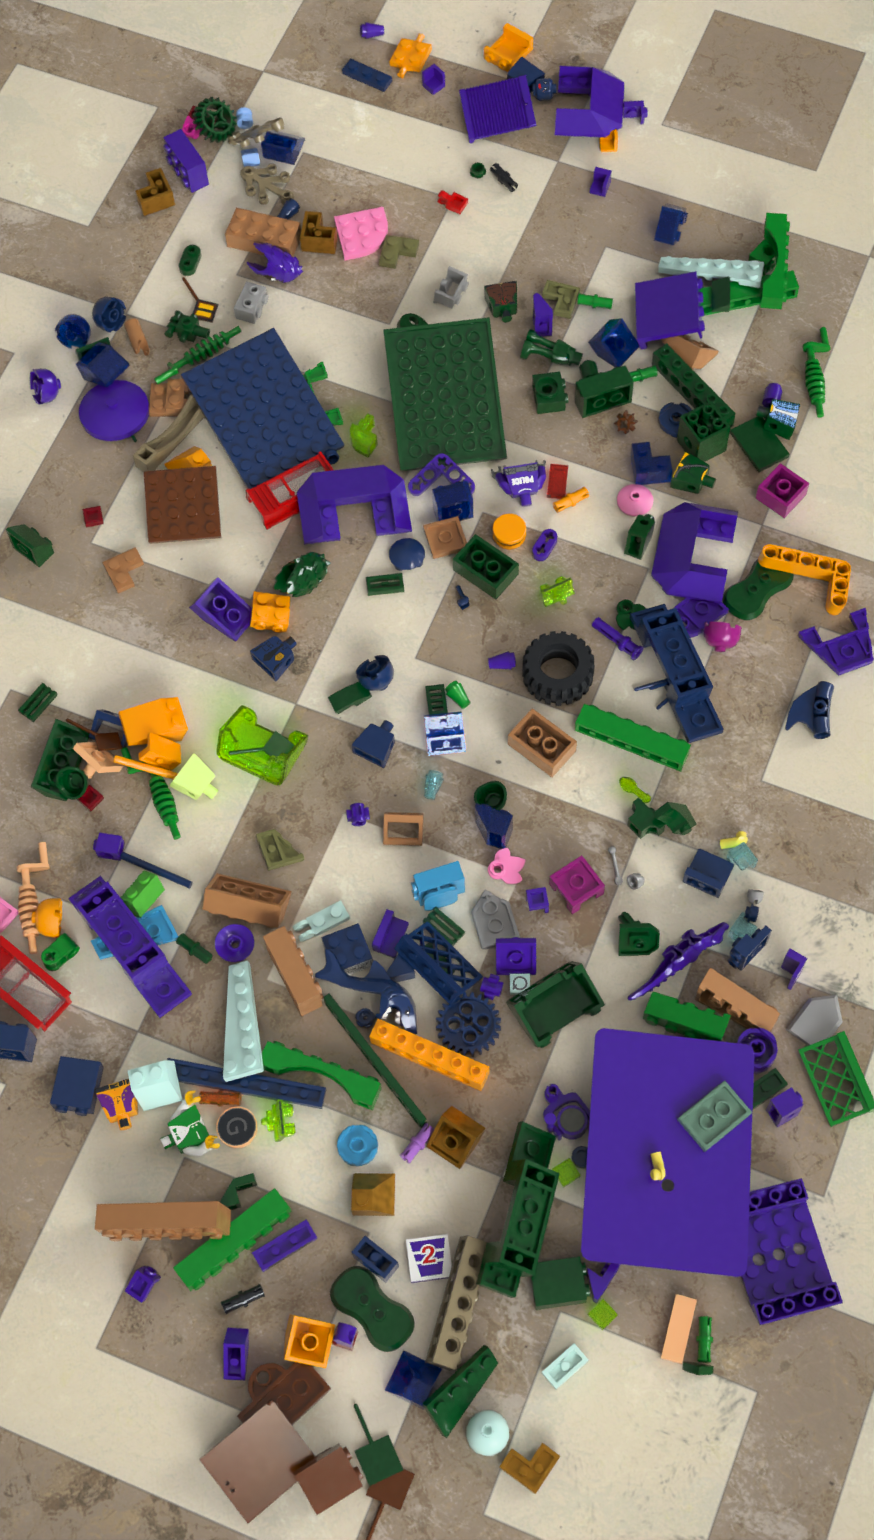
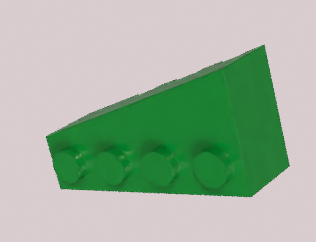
[643,991,731,1041]

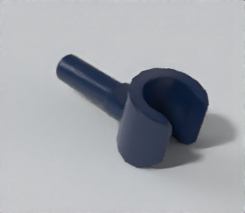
[456,585,470,610]

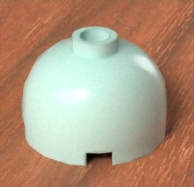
[466,1410,509,1456]

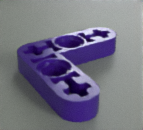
[408,453,475,496]

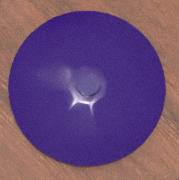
[79,380,150,441]

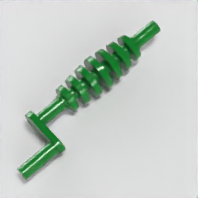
[154,326,242,385]
[802,327,831,418]
[121,747,181,840]

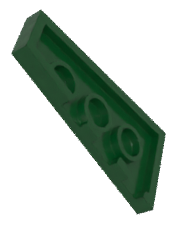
[422,1345,498,1438]

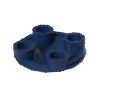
[389,538,425,571]

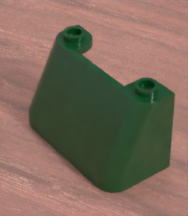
[506,961,605,1048]

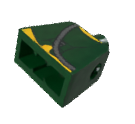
[670,451,716,494]

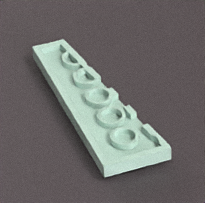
[658,256,764,288]
[223,961,264,1082]

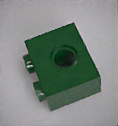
[532,371,568,414]

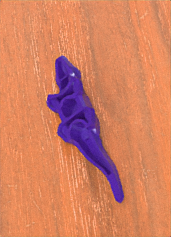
[627,922,729,1000]

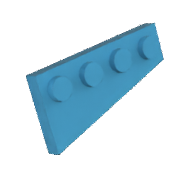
[91,905,179,960]

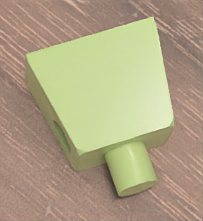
[169,753,219,800]

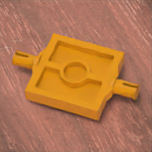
[389,33,432,78]

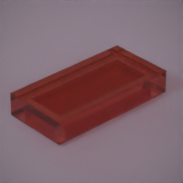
[547,464,568,499]

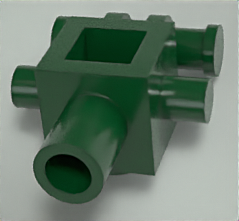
[164,310,210,343]

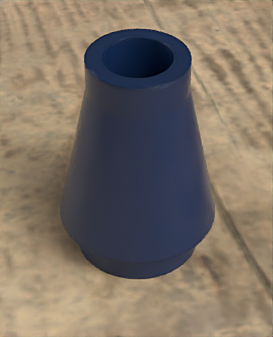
[277,198,300,220]

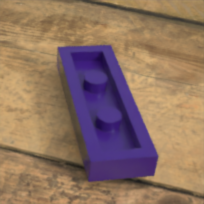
[252,1219,318,1272]

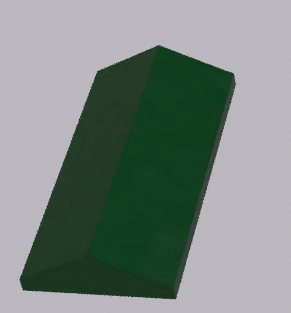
[31,719,90,801]

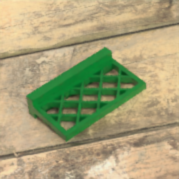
[798,1031,874,1127]

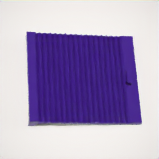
[459,75,537,143]

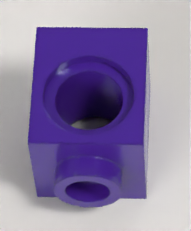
[93,833,125,861]

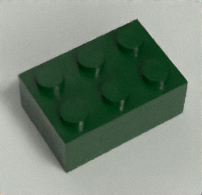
[575,365,634,418]
[452,534,519,600]

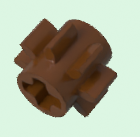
[614,410,638,434]

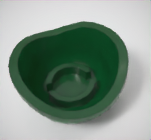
[56,767,89,800]
[474,781,507,813]

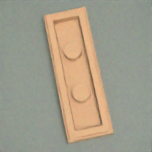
[661,1294,697,1364]

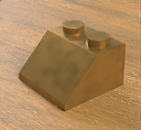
[426,1106,486,1169]

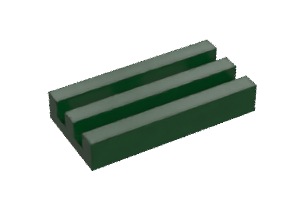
[366,573,404,596]
[18,682,58,722]
[423,907,465,946]

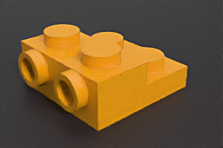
[250,591,290,633]

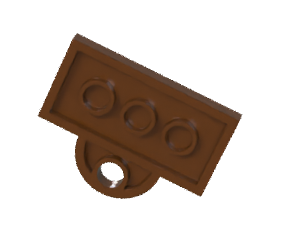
[237,1362,331,1426]

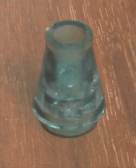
[424,770,444,800]

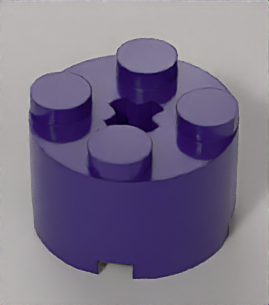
[737,1028,778,1075]

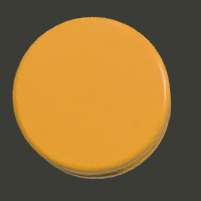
[492,513,526,550]

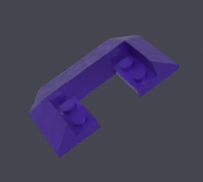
[555,66,625,138]
[297,465,412,545]
[651,502,738,604]

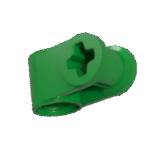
[41,933,80,971]

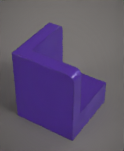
[422,64,445,95]
[590,167,612,197]
[526,887,549,913]

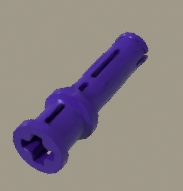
[592,617,644,661]

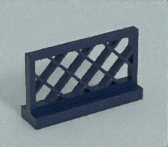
[394,921,483,1005]

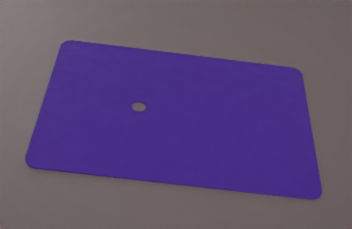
[581,1028,754,1277]

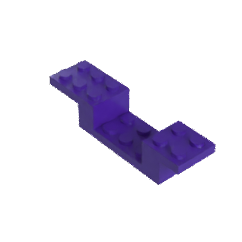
[68,875,192,1018]

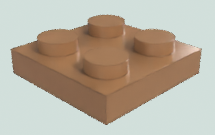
[423,516,467,559]

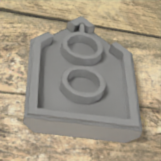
[471,890,520,949]
[786,995,843,1050]

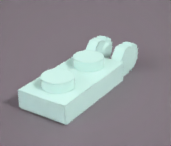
[293,900,350,942]

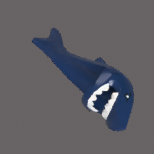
[315,948,417,1034]

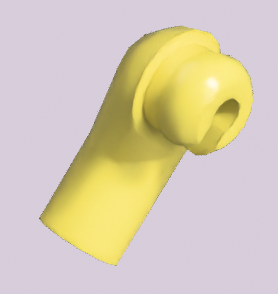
[720,831,748,849]
[650,1152,665,1181]

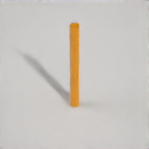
[113,755,178,780]

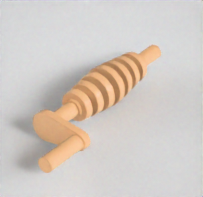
[17,842,50,954]

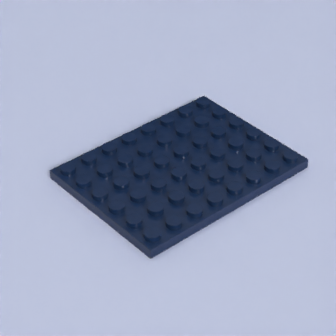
[181,328,344,489]

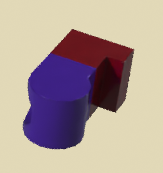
[332,1322,358,1351]

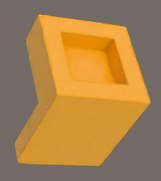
[600,129,618,152]

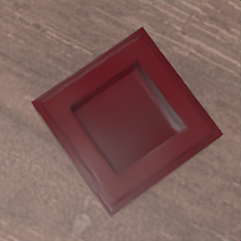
[83,506,104,527]
[77,785,104,812]

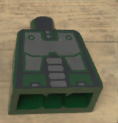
[624,514,655,560]

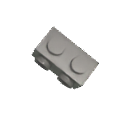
[234,281,269,324]

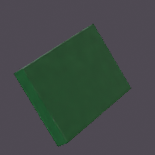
[730,416,790,472]

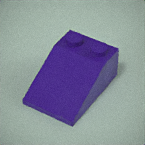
[189,577,252,642]

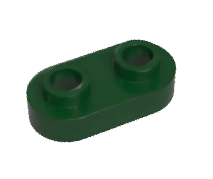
[179,245,201,276]

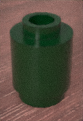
[579,360,599,378]

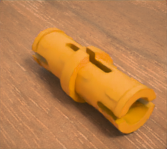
[553,487,589,513]

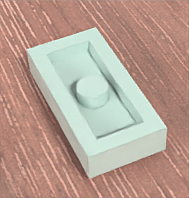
[542,1343,588,1390]

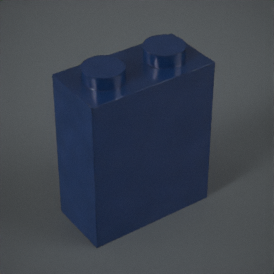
[50,1056,104,1116]

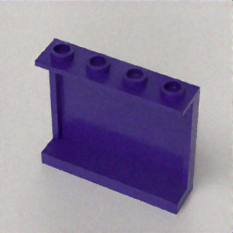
[635,271,705,350]

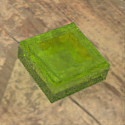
[552,1158,581,1188]
[588,1299,618,1331]

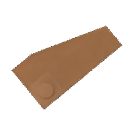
[661,335,719,370]

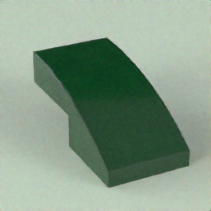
[328,682,372,714]

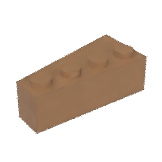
[695,968,780,1032]

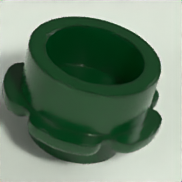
[470,162,486,178]

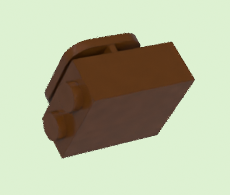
[293,1443,363,1515]

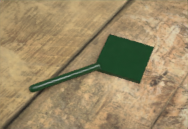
[228,731,295,764]

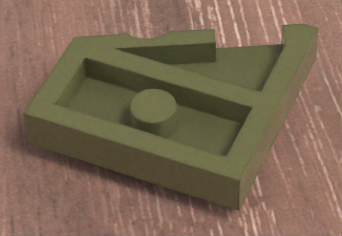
[256,829,304,871]

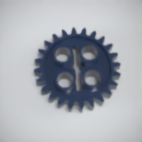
[436,992,501,1057]

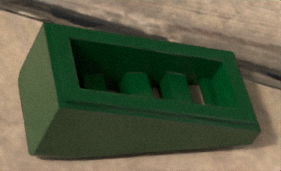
[425,684,448,721]

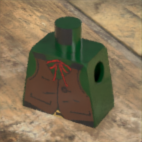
[484,281,517,322]

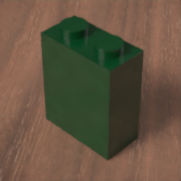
[531,1256,590,1310]

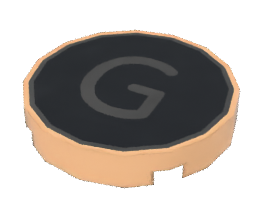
[216,1107,258,1148]

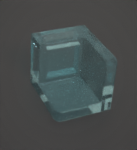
[726,842,758,871]
[728,912,757,940]

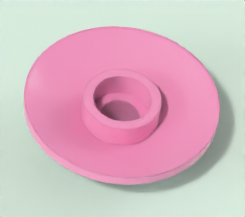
[617,484,653,516]

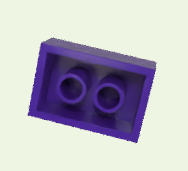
[163,129,209,193]

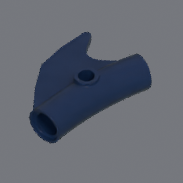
[785,681,834,739]

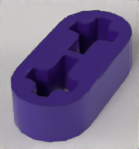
[532,529,557,561]

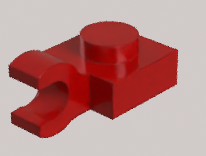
[438,190,468,215]

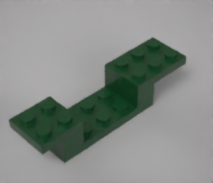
[476,1121,560,1298]

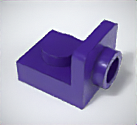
[623,100,648,124]
[125,1266,161,1303]

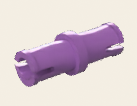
[400,1123,434,1164]

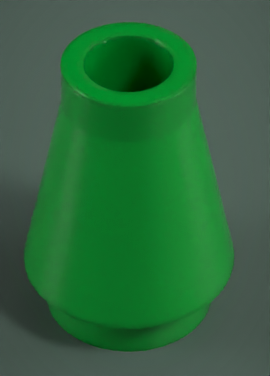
[445,680,471,709]

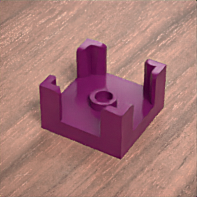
[549,855,605,915]

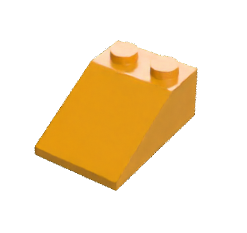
[118,697,188,746]

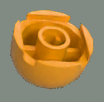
[32,898,62,938]

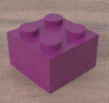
[756,463,809,518]

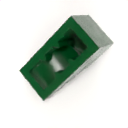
[653,802,697,835]

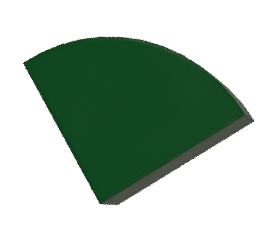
[682,1362,714,1375]

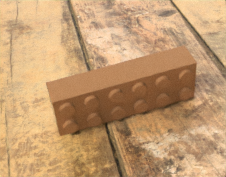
[95,1201,231,1241]

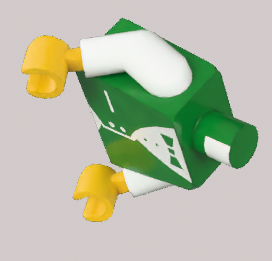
[160,1090,220,1157]

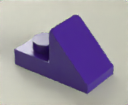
[587,1263,621,1304]

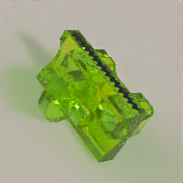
[540,576,575,607]
[261,1100,296,1142]

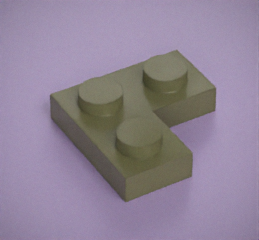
[379,235,419,269]
[542,280,580,319]

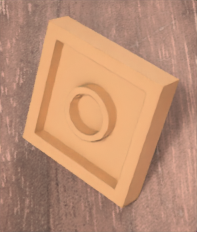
[73,742,123,779]

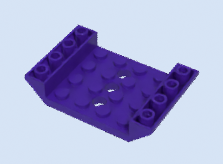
[741,1178,843,1325]

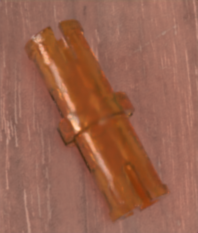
[199,1090,242,1107]

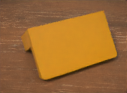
[138,732,181,771]

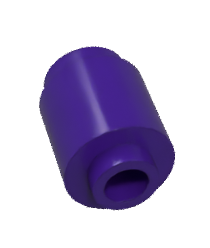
[762,383,783,408]

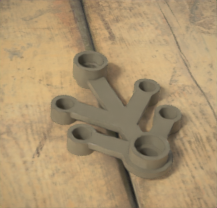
[227,117,284,148]
[240,163,294,205]

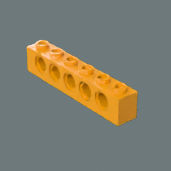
[369,1019,490,1091]

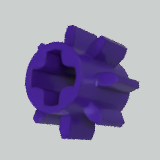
[346,803,370,826]
[480,974,504,1000]

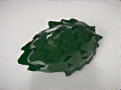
[273,552,331,597]

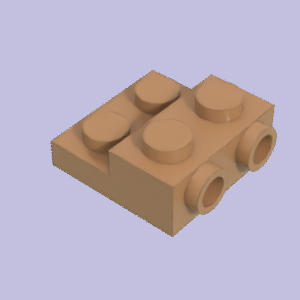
[149,379,190,417]

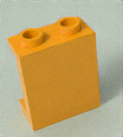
[484,23,533,72]

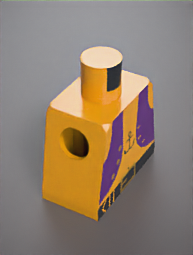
[95,1079,138,1130]

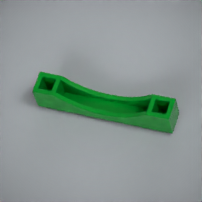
[760,213,790,309]
[262,1041,382,1111]

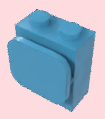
[411,861,465,911]

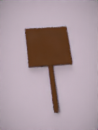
[366,1469,415,1540]

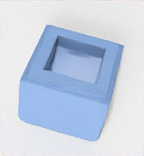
[241,148,260,167]

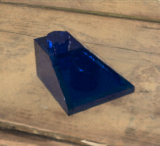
[385,1350,442,1410]

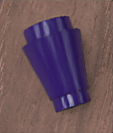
[360,22,384,39]
[488,651,516,670]

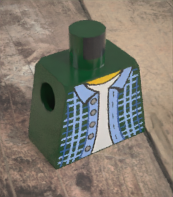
[756,399,800,440]

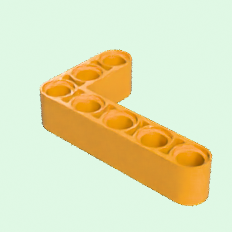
[758,544,851,616]

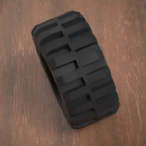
[522,631,595,706]

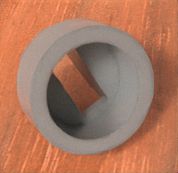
[627,873,644,890]
[747,889,764,904]

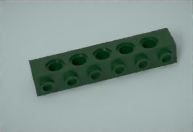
[652,343,736,427]

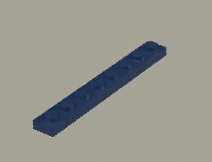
[167,1058,327,1109]

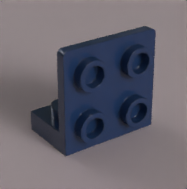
[683,849,734,898]

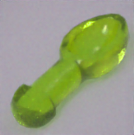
[619,776,651,803]

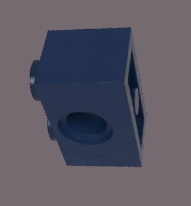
[352,1236,399,1283]

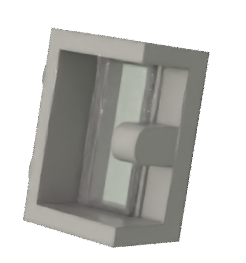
[433,266,469,308]

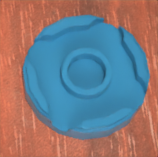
[337,1125,378,1167]

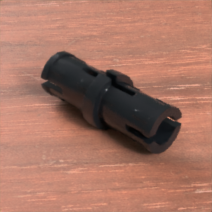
[490,163,518,192]
[221,1284,265,1314]

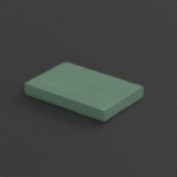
[677,1080,752,1152]

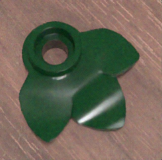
[616,599,646,630]

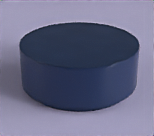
[572,1146,588,1168]

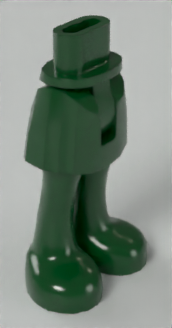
[520,329,583,366]

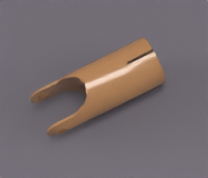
[124,318,150,356]

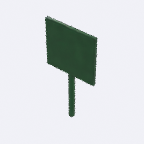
[354,1404,403,1486]

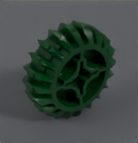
[192,97,237,143]

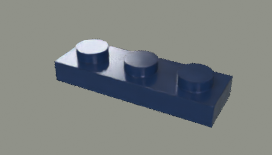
[342,58,392,92]

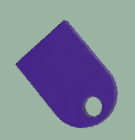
[674,598,729,638]

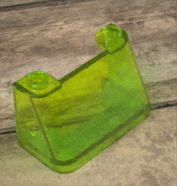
[216,705,308,785]

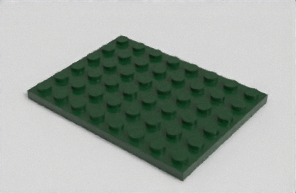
[383,317,507,471]

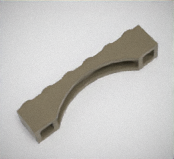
[133,394,204,472]

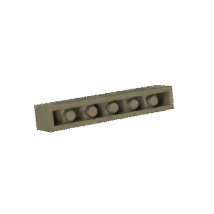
[425,1235,487,1370]

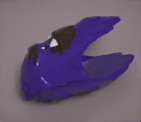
[247,243,303,283]

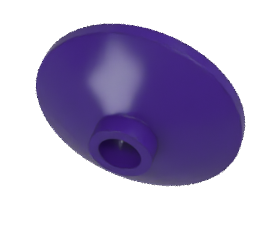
[215,924,255,962]

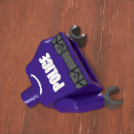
[491,460,546,507]

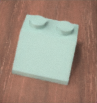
[127,1060,182,1111]

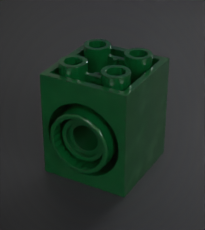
[677,401,731,462]

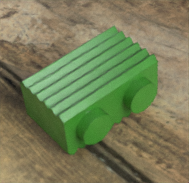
[120,871,165,918]

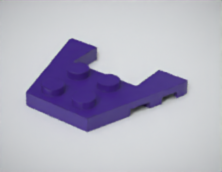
[798,608,874,676]

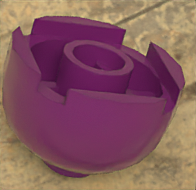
[704,622,742,652]

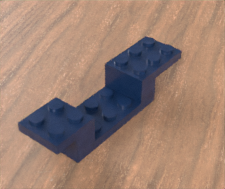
[630,604,724,744]

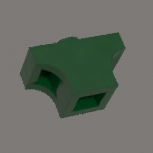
[627,797,665,839]

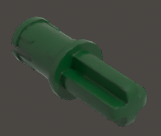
[176,933,213,964]

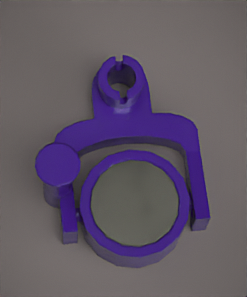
[543,1084,590,1141]

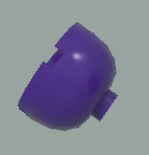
[30,368,61,405]

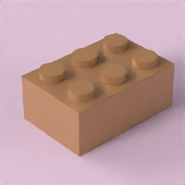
[508,708,577,778]

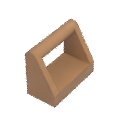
[383,812,424,846]

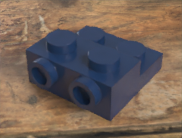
[727,925,772,971]

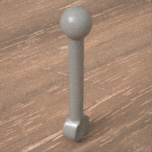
[608,846,623,885]

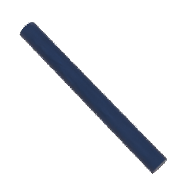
[120,852,193,889]

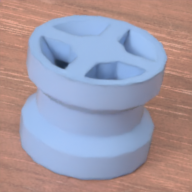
[236,107,253,129]

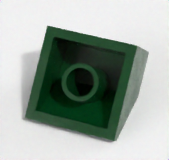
[6,524,54,568]

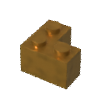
[135,168,175,216]
[300,211,338,254]

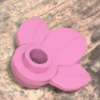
[488,848,525,884]

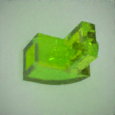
[350,413,378,458]

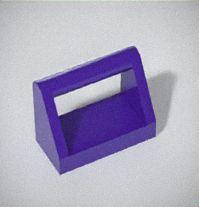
[533,293,553,337]

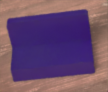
[372,909,409,958]
[781,948,808,990]

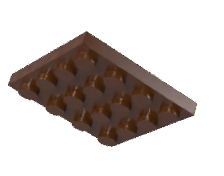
[144,466,222,544]

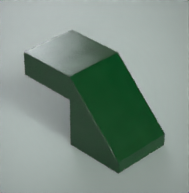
[220,1173,257,1210]

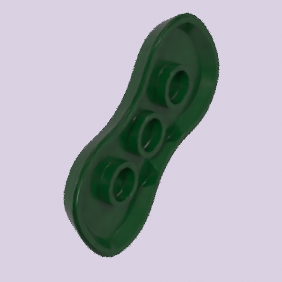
[722,555,794,620]
[330,1266,415,1352]

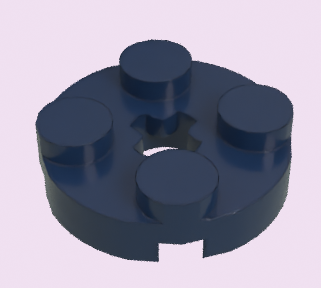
[658,402,692,438]

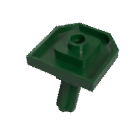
[618,911,660,956]

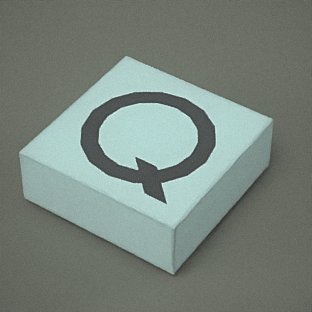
[510,974,530,995]

